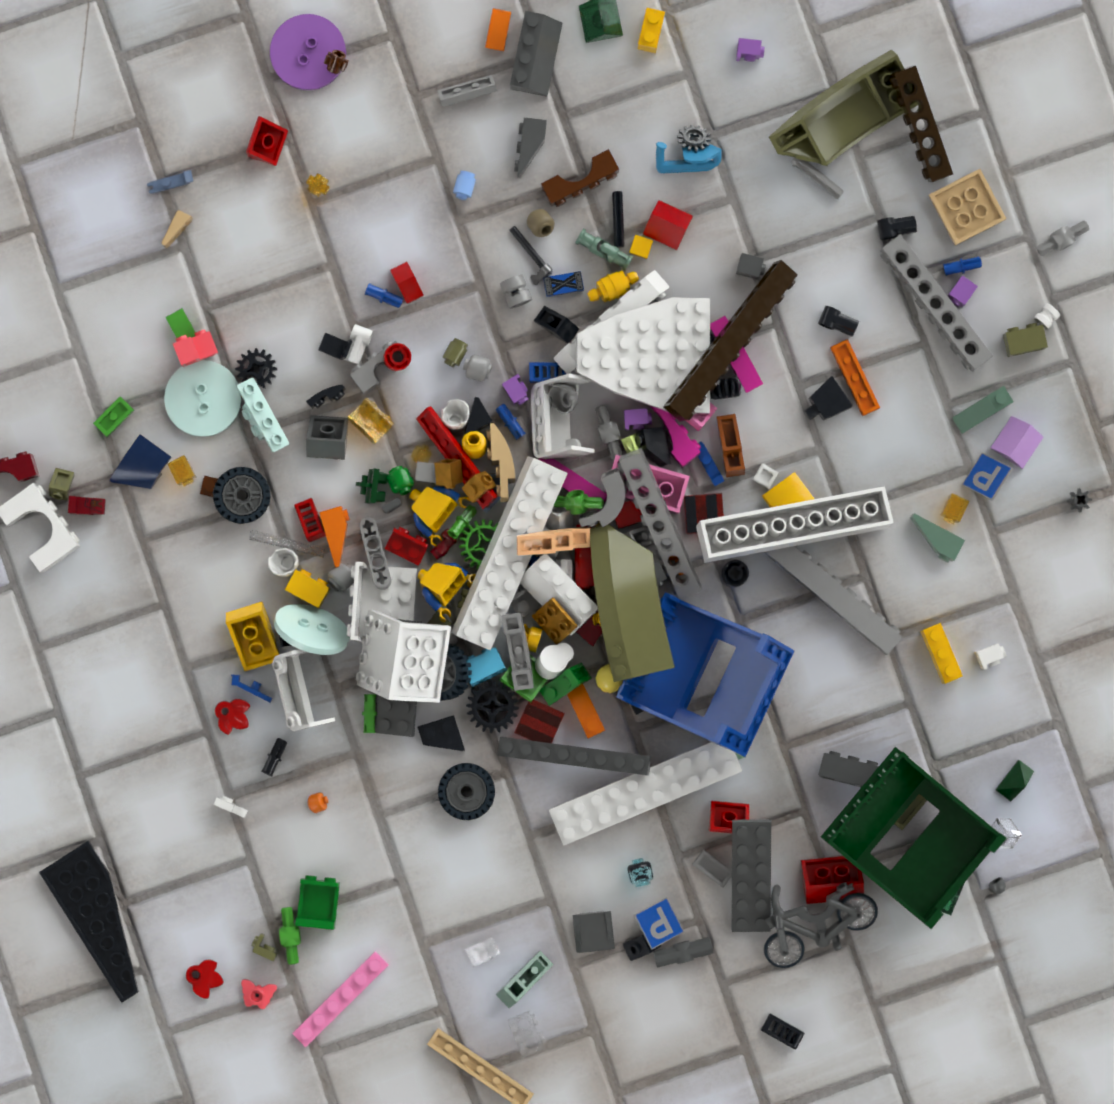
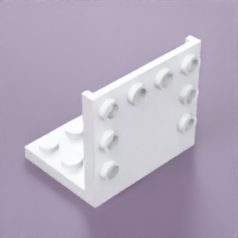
[347,562,417,642]
[356,610,451,703]

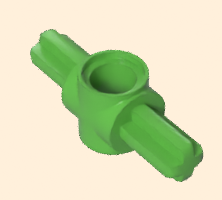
[553,490,604,515]
[279,907,301,965]

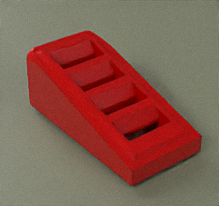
[294,498,326,542]

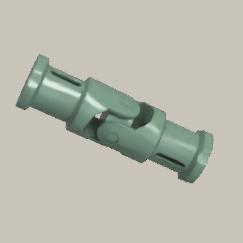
[575,228,633,271]

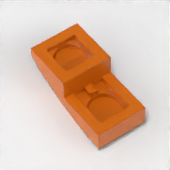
[485,8,512,51]

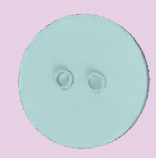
[164,360,242,437]
[274,604,350,655]

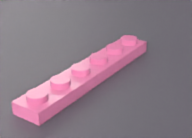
[292,951,389,1047]

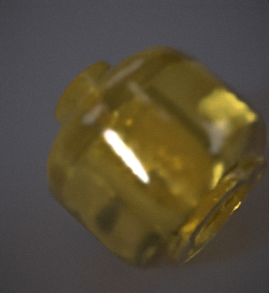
[411,444,432,463]

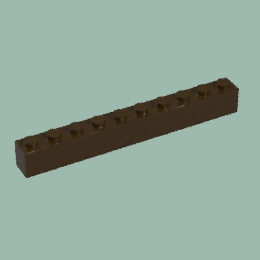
[663,260,798,422]

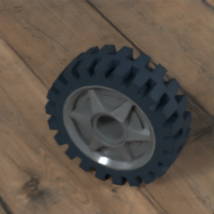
[440,643,472,701]

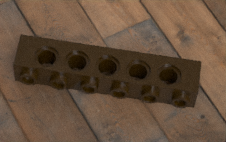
[890,65,953,182]

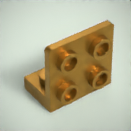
[532,598,578,645]

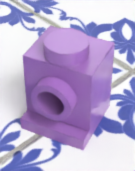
[736,38,765,62]
[502,374,529,405]
[624,408,652,431]

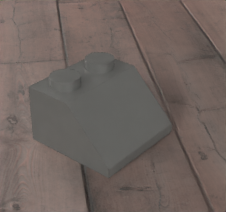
[306,415,349,460]

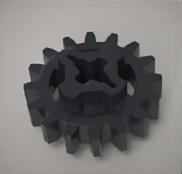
[235,348,278,389]

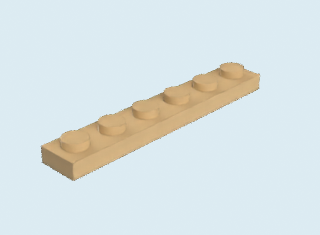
[427,1028,534,1104]

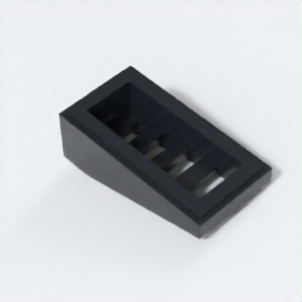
[761,1013,805,1050]

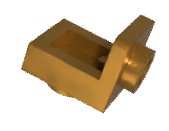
[462,471,496,503]

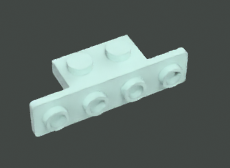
[237,378,289,452]

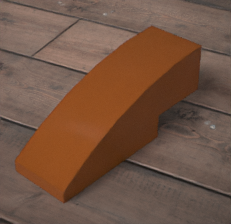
[717,414,745,478]

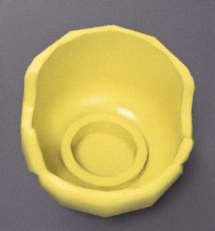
[595,664,624,693]

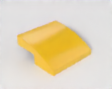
[762,472,814,508]

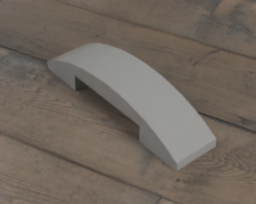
[501,612,534,691]

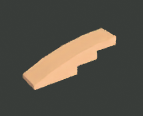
[517,527,590,556]

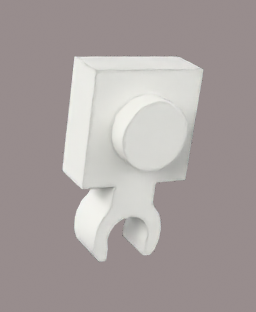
[214,795,248,818]

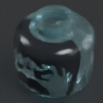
[627,858,654,887]

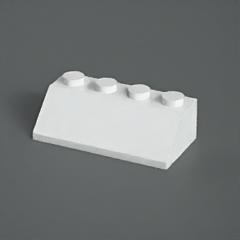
[520,554,598,636]

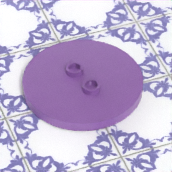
[270,14,346,90]

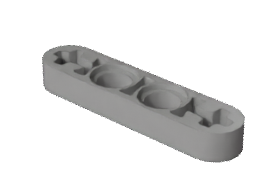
[360,517,391,590]

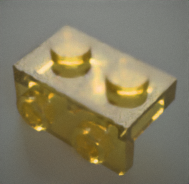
[347,397,394,445]

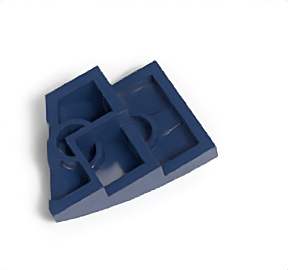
[109,434,172,489]

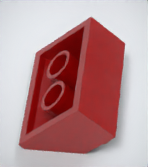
[801,856,864,904]

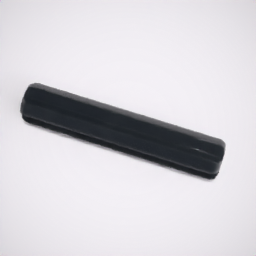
[612,191,625,248]

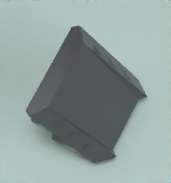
[573,911,615,953]

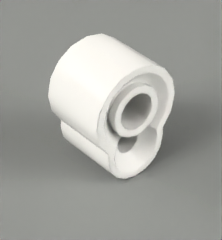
[535,643,574,679]

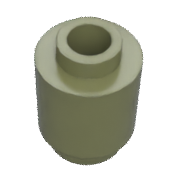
[442,338,468,368]

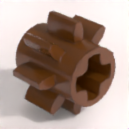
[324,50,349,74]

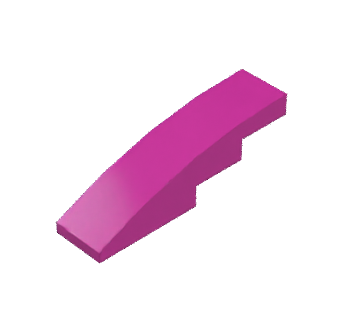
[710,316,763,393]
[538,458,607,503]

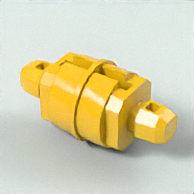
[587,271,639,303]

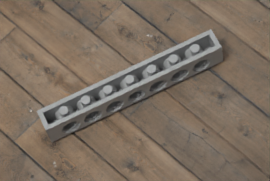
[880,234,993,372]
[618,448,701,599]

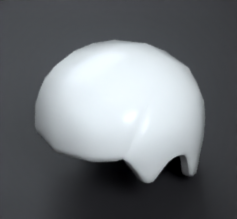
[441,399,470,430]
[268,548,299,577]

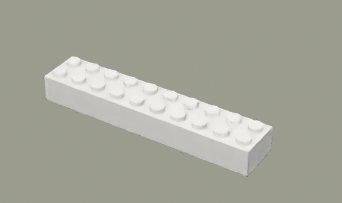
[451,456,568,650]
[696,486,894,563]
[549,742,743,846]

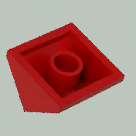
[246,116,288,166]
[643,200,693,250]
[708,801,749,833]

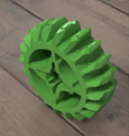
[459,519,498,570]

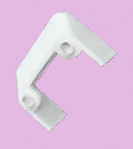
[531,374,595,459]
[272,649,335,731]

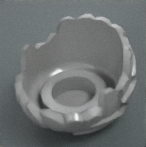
[548,383,578,414]

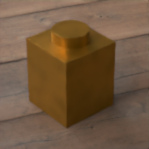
[434,459,463,489]

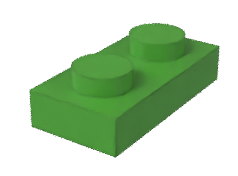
[93,396,135,437]

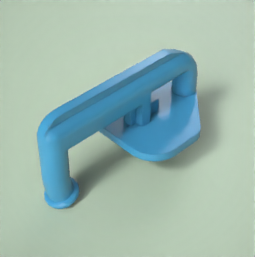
[656,142,722,174]

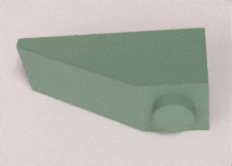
[952,386,1014,434]
[910,513,965,563]
[496,951,554,1008]

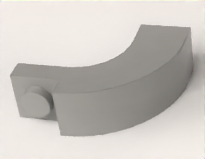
[579,467,627,527]

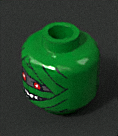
[387,466,415,496]

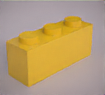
[920,623,963,684]

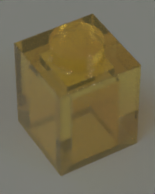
[167,455,197,487]
[940,493,969,525]

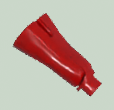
[574,524,594,590]

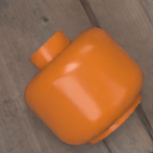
[307,792,328,813]

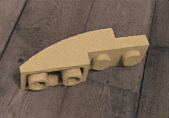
[486,423,515,502]

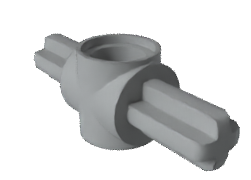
[1036,221,1089,256]
[595,405,623,461]

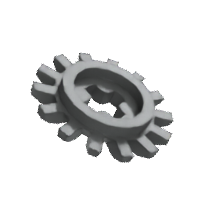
[677,125,711,151]

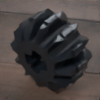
[710,377,741,400]

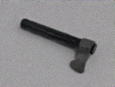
[509,226,553,285]

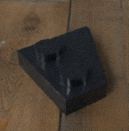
[417,715,465,751]

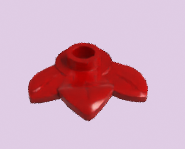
[215,699,250,735]
[186,960,224,999]

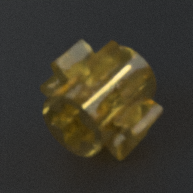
[306,173,330,197]

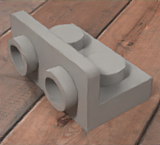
[511,589,542,618]

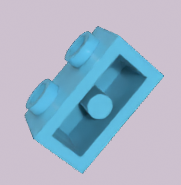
[466,647,507,687]

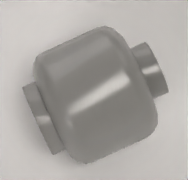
[463,354,492,382]
[327,563,354,591]

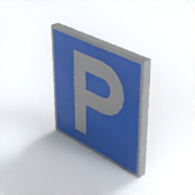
[962,453,1013,501]
[634,897,684,950]

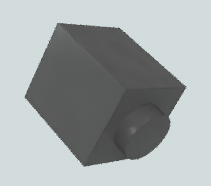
[736,253,766,280]

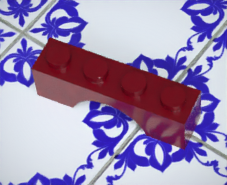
[0,451,40,482]

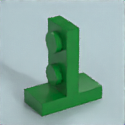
[540,662,592,706]

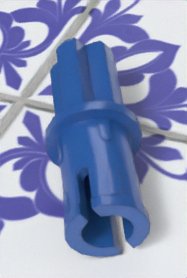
[943,257,982,276]
[365,283,403,308]
[496,404,526,440]

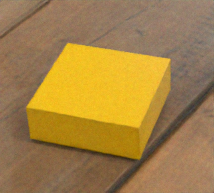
[629,235,653,259]

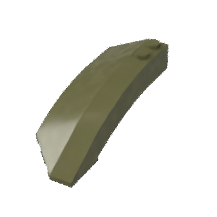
[769,50,918,166]
[590,524,675,682]

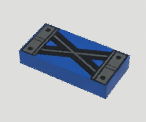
[543,271,584,297]

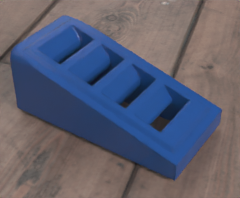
[529,362,566,383]

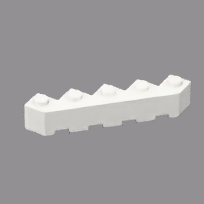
[553,270,669,374]

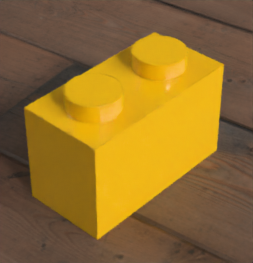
[637,8,665,53]
[285,569,331,609]

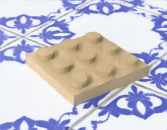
[929,169,1006,246]

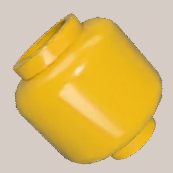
[462,431,487,459]

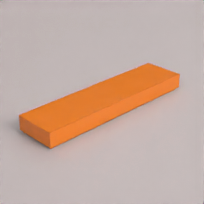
[830,339,880,416]

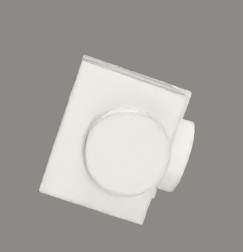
[974,643,1007,670]

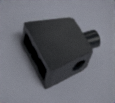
[804,376,853,421]

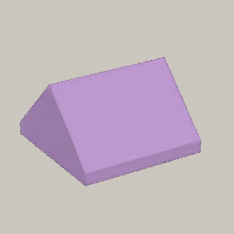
[991,416,1043,469]

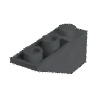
[514,118,547,178]

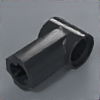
[877,216,917,240]
[818,306,859,337]

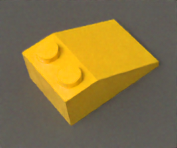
[226,601,280,671]

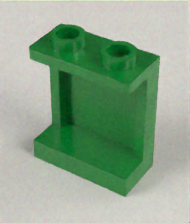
[295,875,340,930]

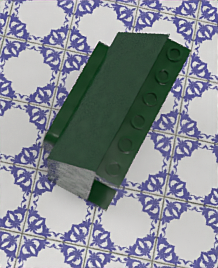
[821,747,1007,929]

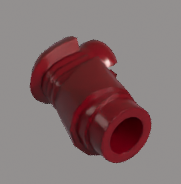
[430,529,457,560]

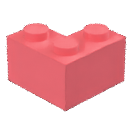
[173,329,219,367]

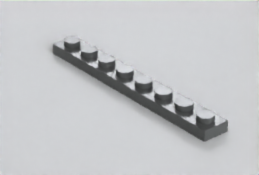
[498,737,651,776]

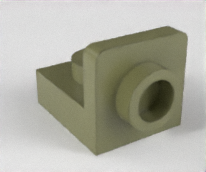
[49,468,74,501]
[251,933,278,961]

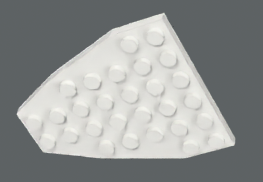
[576,297,710,414]

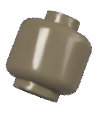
[527,209,555,237]

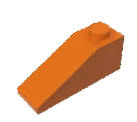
[319,506,350,568]
[567,684,605,738]

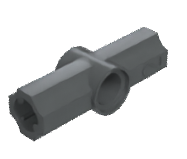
[653,937,713,968]

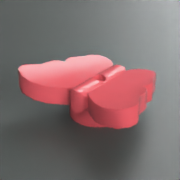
[241,979,277,1009]

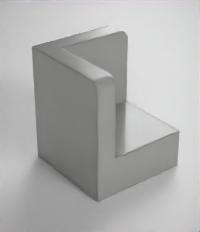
[415,461,436,484]

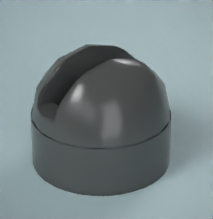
[989,877,1006,894]

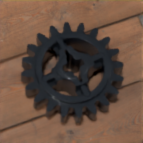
[466,680,519,733]

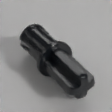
[261,738,287,777]

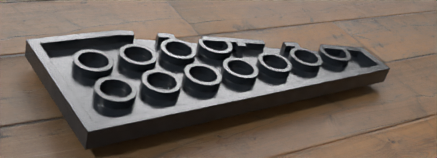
[39,841,139,1003]

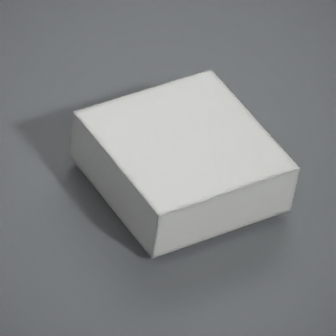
[753,463,779,489]

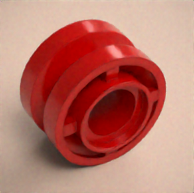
[383,343,411,371]

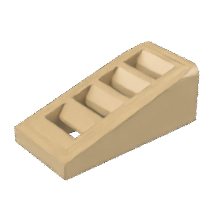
[161,210,193,248]

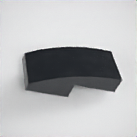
[306,385,346,409]

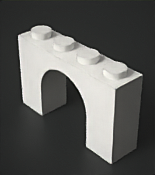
[0,483,80,573]

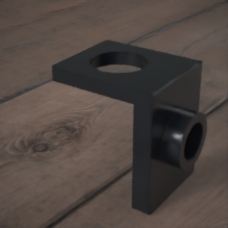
[318,333,353,360]
[623,935,662,961]

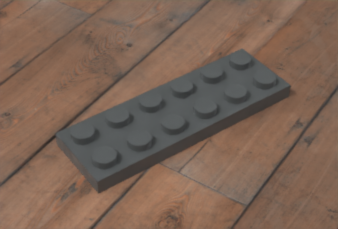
[376,619,422,737]
[731,819,771,932]

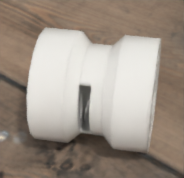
[1034,303,1061,330]

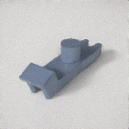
[147,170,193,194]

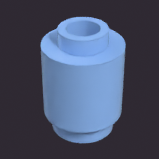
[453,171,476,200]

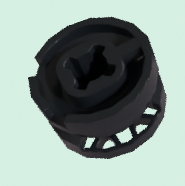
[721,560,749,587]

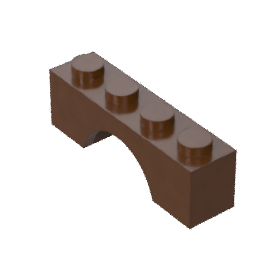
[541,149,619,207]

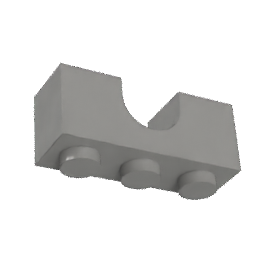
[350,341,402,395]

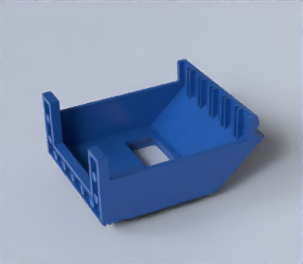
[616,592,794,757]

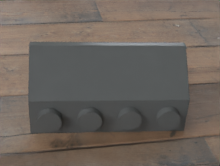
[510,11,563,97]

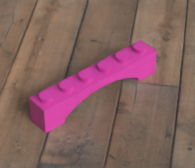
[648,405,701,469]

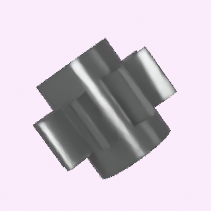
[1067,488,1092,513]

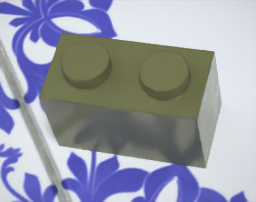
[1003,323,1048,357]

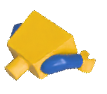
[410,486,471,546]
[418,562,476,623]

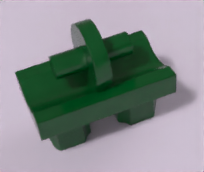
[355,468,388,504]

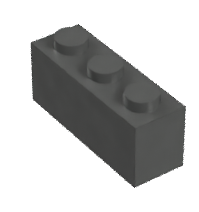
[818,751,879,787]

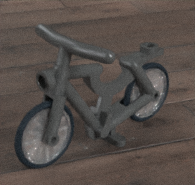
[764,882,878,968]

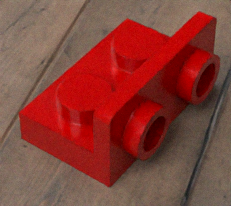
[384,526,429,566]

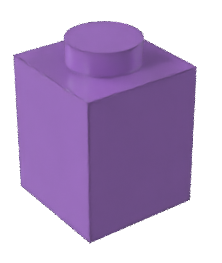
[947,276,978,307]

